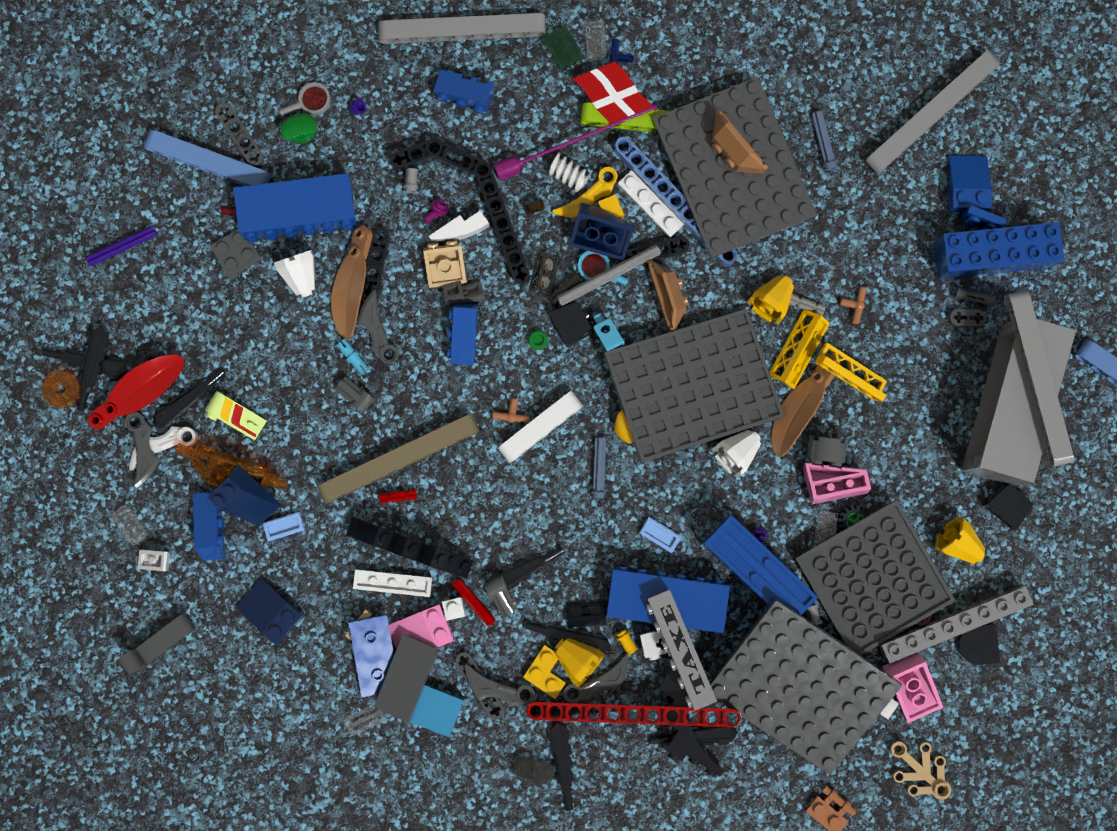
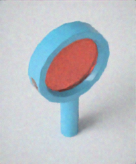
[578,251,629,286]

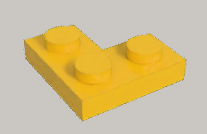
[523,645,566,699]

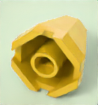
[748,275,794,324]
[935,517,985,564]
[555,638,605,687]

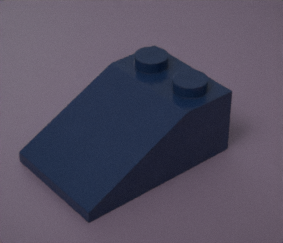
[569,203,634,261]
[207,465,282,526]
[237,578,305,646]

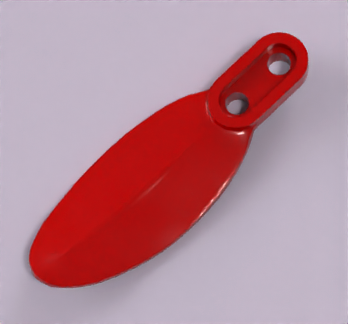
[88,354,184,429]

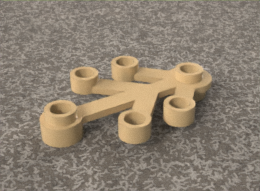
[890,741,951,800]

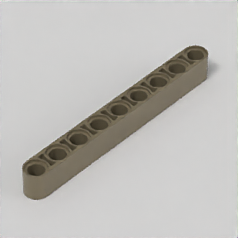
[317,414,480,504]

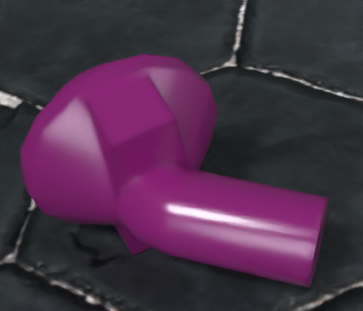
[423,200,449,224]

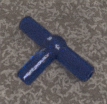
[609,38,634,64]

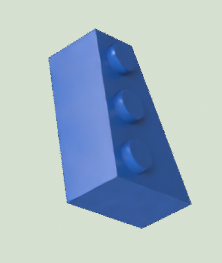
[433,70,495,114]
[447,302,479,365]
[193,492,226,561]

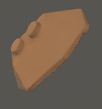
[712,109,768,174]
[647,260,689,333]

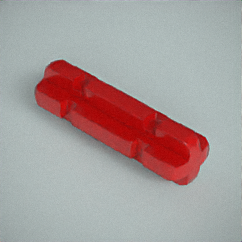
[379,489,417,504]

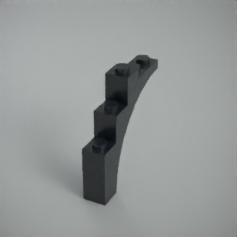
[346,517,474,578]
[658,668,724,777]

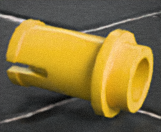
[616,629,638,655]

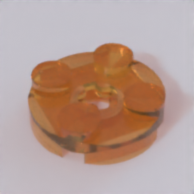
[41,370,81,409]

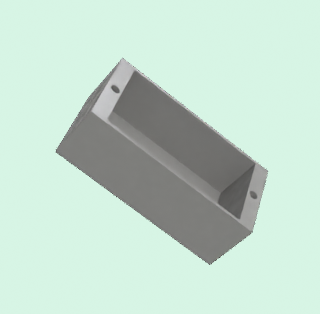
[961,319,1076,486]

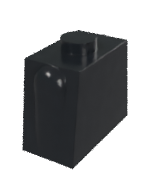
[549,301,592,348]
[982,483,1034,530]

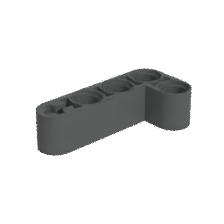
[118,613,196,676]

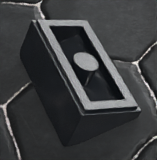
[566,601,606,628]

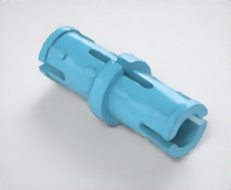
[337,339,370,376]

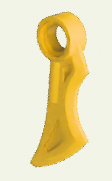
[552,167,617,218]

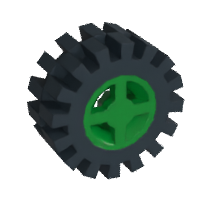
[836,505,871,531]

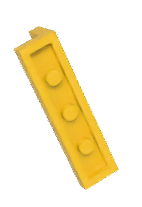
[769,309,830,389]
[814,343,887,402]

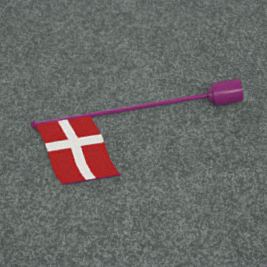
[493,62,657,181]

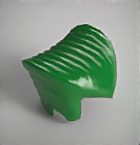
[281,113,317,144]

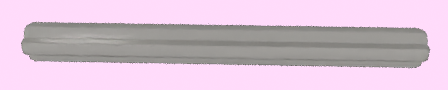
[557,245,661,306]

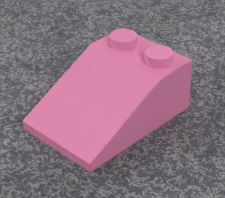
[389,604,455,650]
[882,652,943,723]

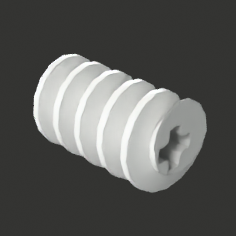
[549,153,591,192]

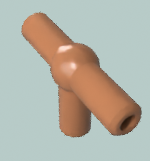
[840,287,867,324]
[492,398,531,423]

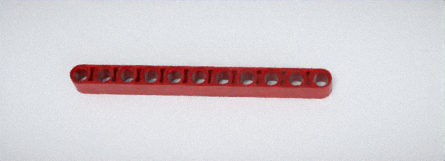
[526,702,742,727]

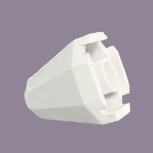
[274,250,315,298]
[712,430,761,478]

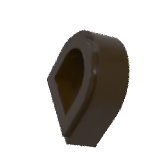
[525,200,545,215]

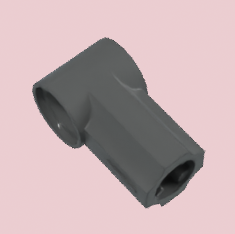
[335,377,375,414]
[484,575,517,616]

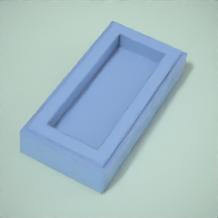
[262,512,305,542]
[639,517,682,553]

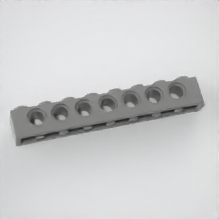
[878,586,1034,663]

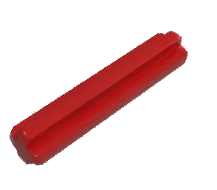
[452,578,496,627]

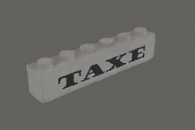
[645,590,717,711]

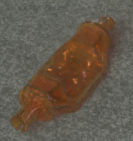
[175,442,288,491]

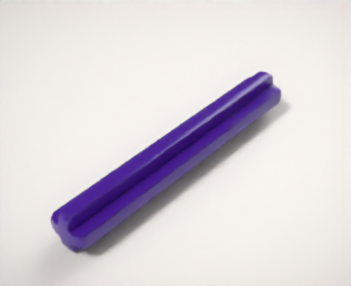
[86,226,158,266]

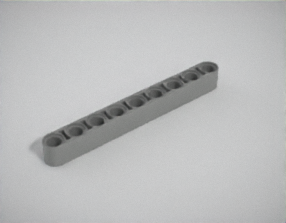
[378,13,546,44]
[865,50,1001,175]
[1006,290,1074,467]

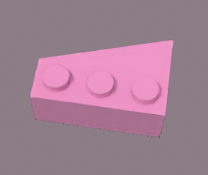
[803,463,871,505]

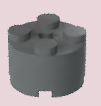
[806,435,848,466]

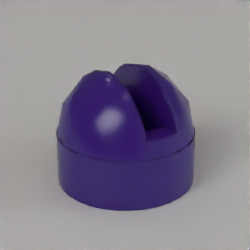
[349,99,366,115]
[751,527,767,542]

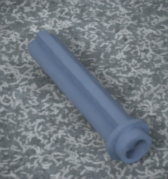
[812,111,838,171]
[591,437,606,499]

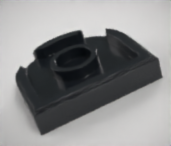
[958,624,1000,665]

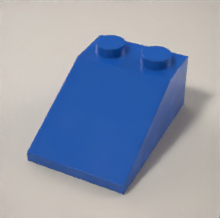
[948,155,992,212]

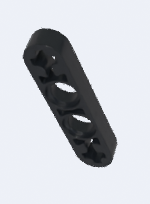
[362,228,390,300]
[617,236,690,265]

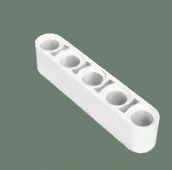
[498,391,583,463]

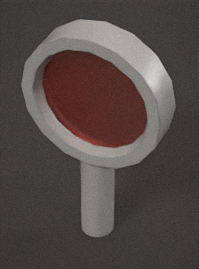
[279,82,331,117]

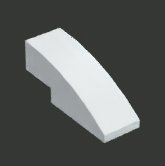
[429,211,490,243]

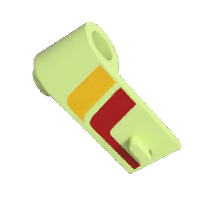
[205,390,267,440]

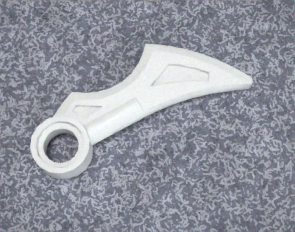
[129,426,198,471]

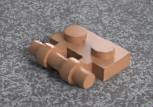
[805,785,857,831]

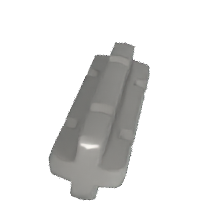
[789,294,826,315]

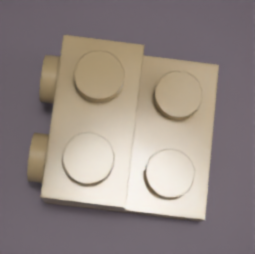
[423,240,467,288]

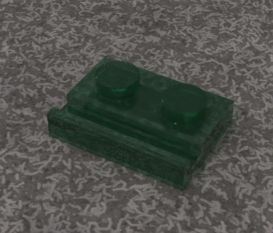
[542,25,584,72]

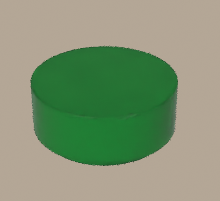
[529,331,548,350]

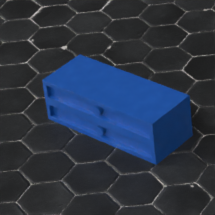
[233,173,357,243]
[934,222,1064,280]
[701,515,818,615]
[606,566,730,633]

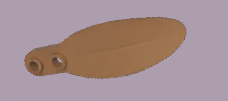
[331,225,372,339]
[771,354,841,457]

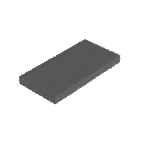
[374,634,439,722]

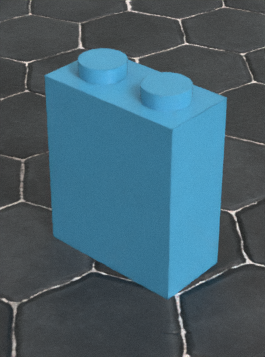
[410,683,464,737]

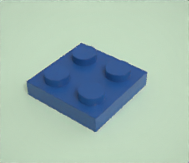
[959,205,1007,230]

